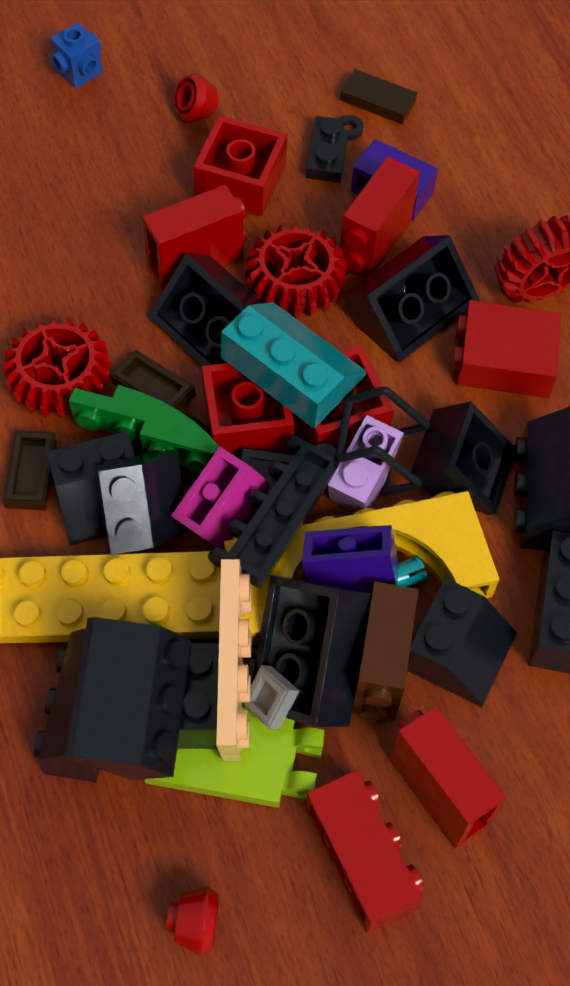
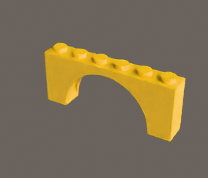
[224,491,499,646]

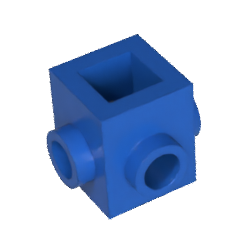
[50,23,102,89]

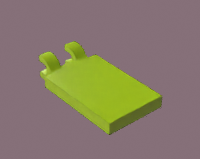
[144,707,325,808]

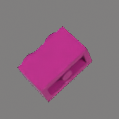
[171,447,269,550]

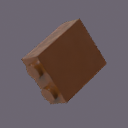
[352,581,419,723]

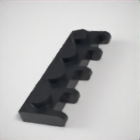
[208,436,340,589]

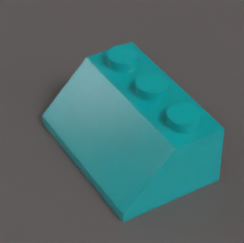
[221,302,366,429]

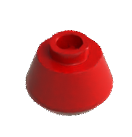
[174,73,219,122]
[166,887,219,955]

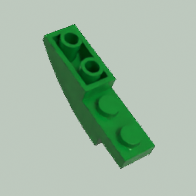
[69,385,219,474]

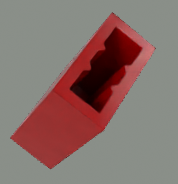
[340,156,420,278]
[142,184,246,291]
[452,300,561,398]
[389,706,507,849]

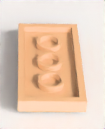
[216,559,252,761]

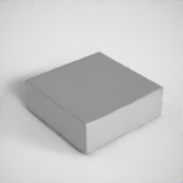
[242,665,299,729]

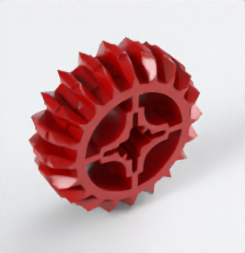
[494,215,570,304]
[245,223,347,319]
[3,317,111,418]

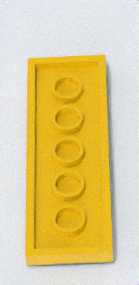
[0,551,221,644]

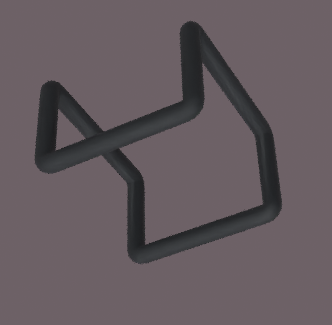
[336,387,430,496]

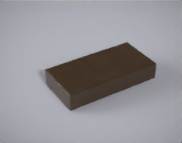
[340,69,417,124]
[110,350,196,411]
[3,431,57,511]

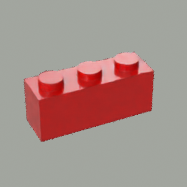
[305,770,424,933]

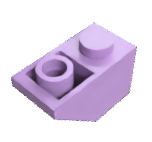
[328,415,404,512]

